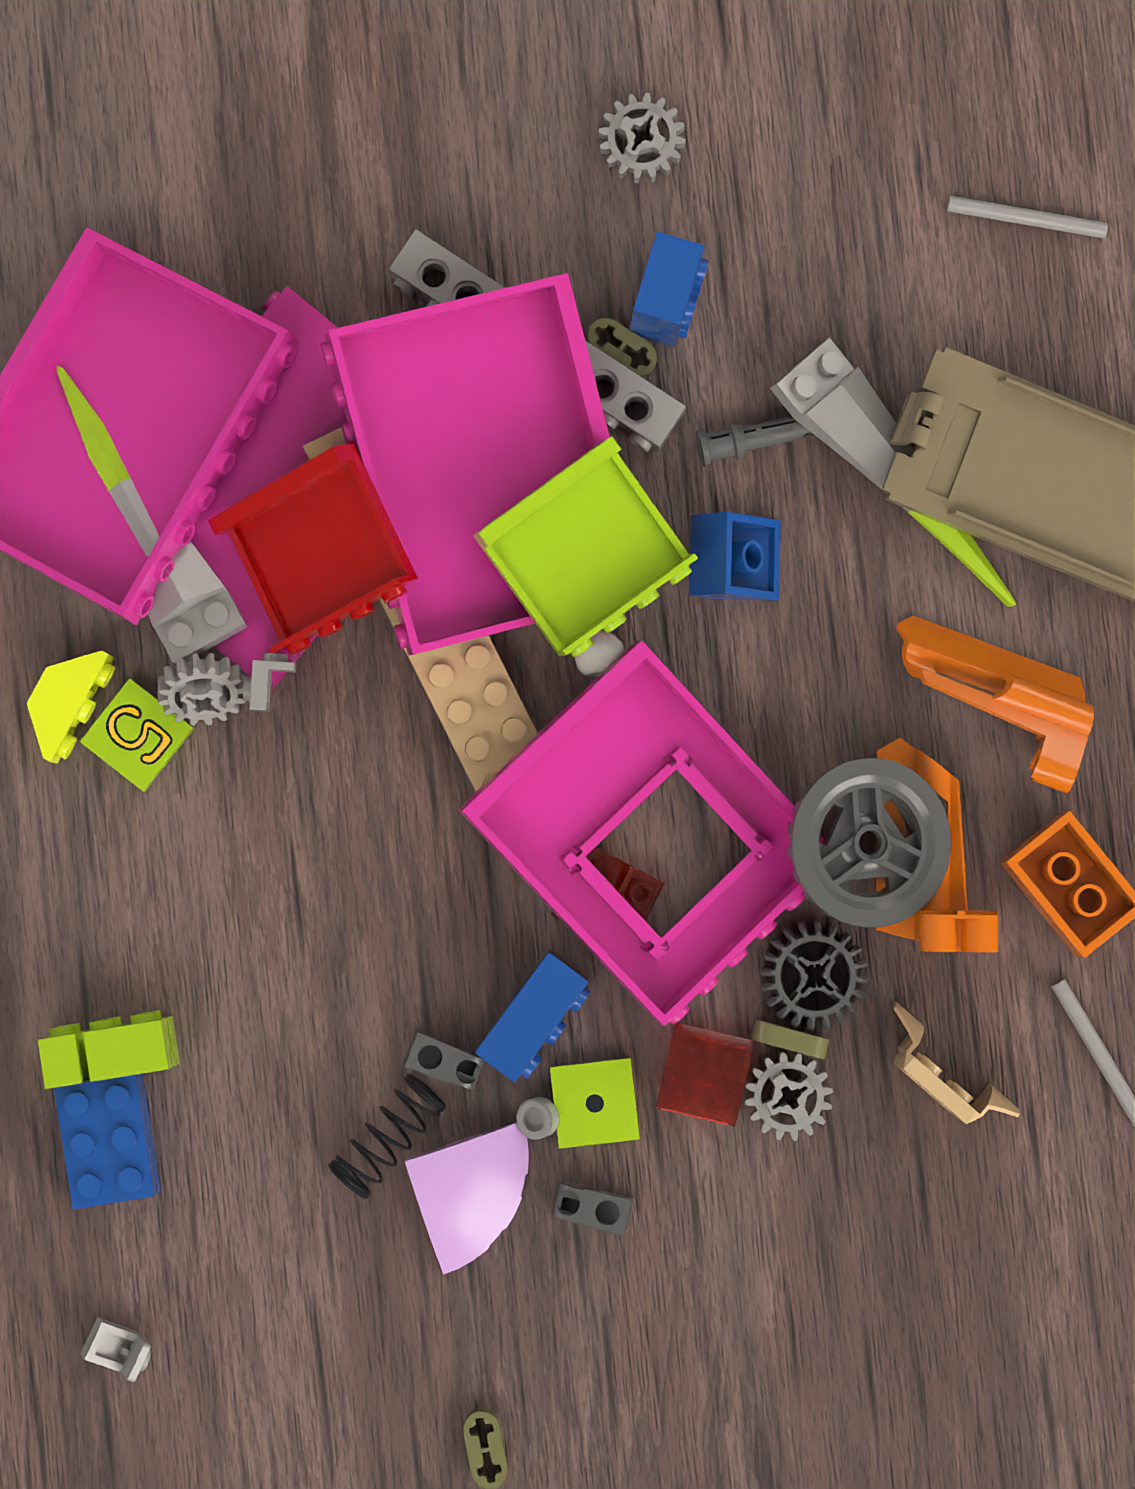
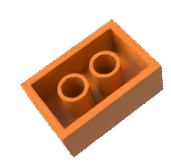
[999,811,1135,958]

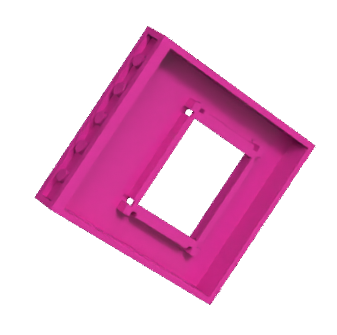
[458,640,826,1026]

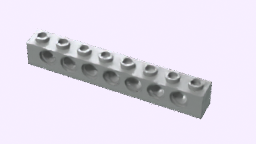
[389,229,686,453]

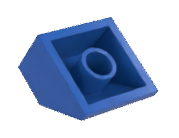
[689,512,781,601]

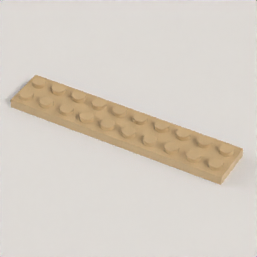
[303,427,538,792]

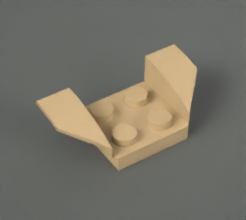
[892,1001,1020,1124]

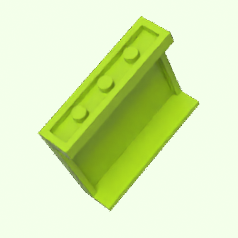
[473,436,698,658]

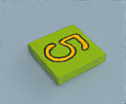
[80,678,195,792]

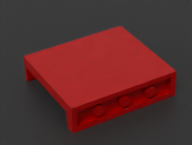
[208,443,418,655]

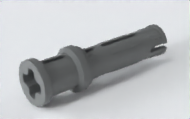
[695,416,816,467]

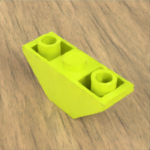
[27,650,115,764]

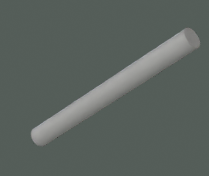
[947,195,1108,239]
[1051,978,1135,1127]

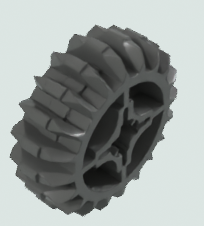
[759,920,869,1031]

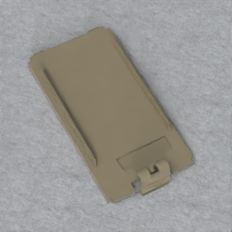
[881,347,1135,602]

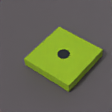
[550,1057,640,1149]

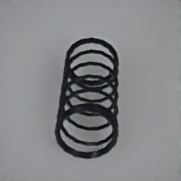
[328,1074,446,1199]

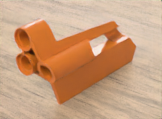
[896,615,1094,794]
[875,738,998,952]

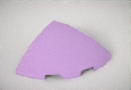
[405,1122,529,1275]

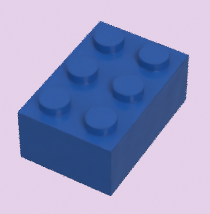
[629,231,709,348]
[475,950,590,1083]
[54,1074,161,1209]

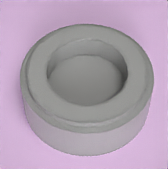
[516,1097,559,1140]

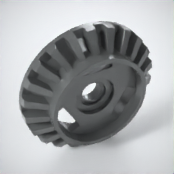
[787,758,951,927]

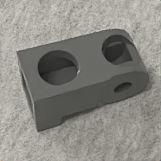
[403,1029,485,1090]
[552,1182,634,1236]

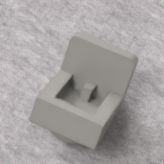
[243,653,297,712]
[80,1317,151,1382]

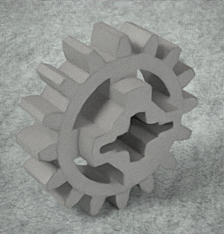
[599,93,686,183]
[157,653,245,726]
[744,1051,833,1141]

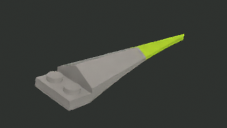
[770,337,1016,607]
[57,365,248,667]

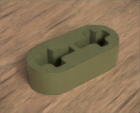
[588,318,657,378]
[750,1019,830,1059]
[463,1408,508,1489]

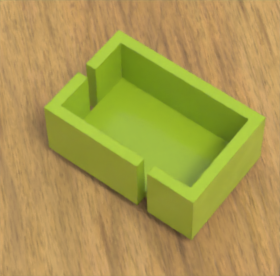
[38,1010,180,1089]

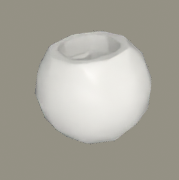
[574,630,625,677]

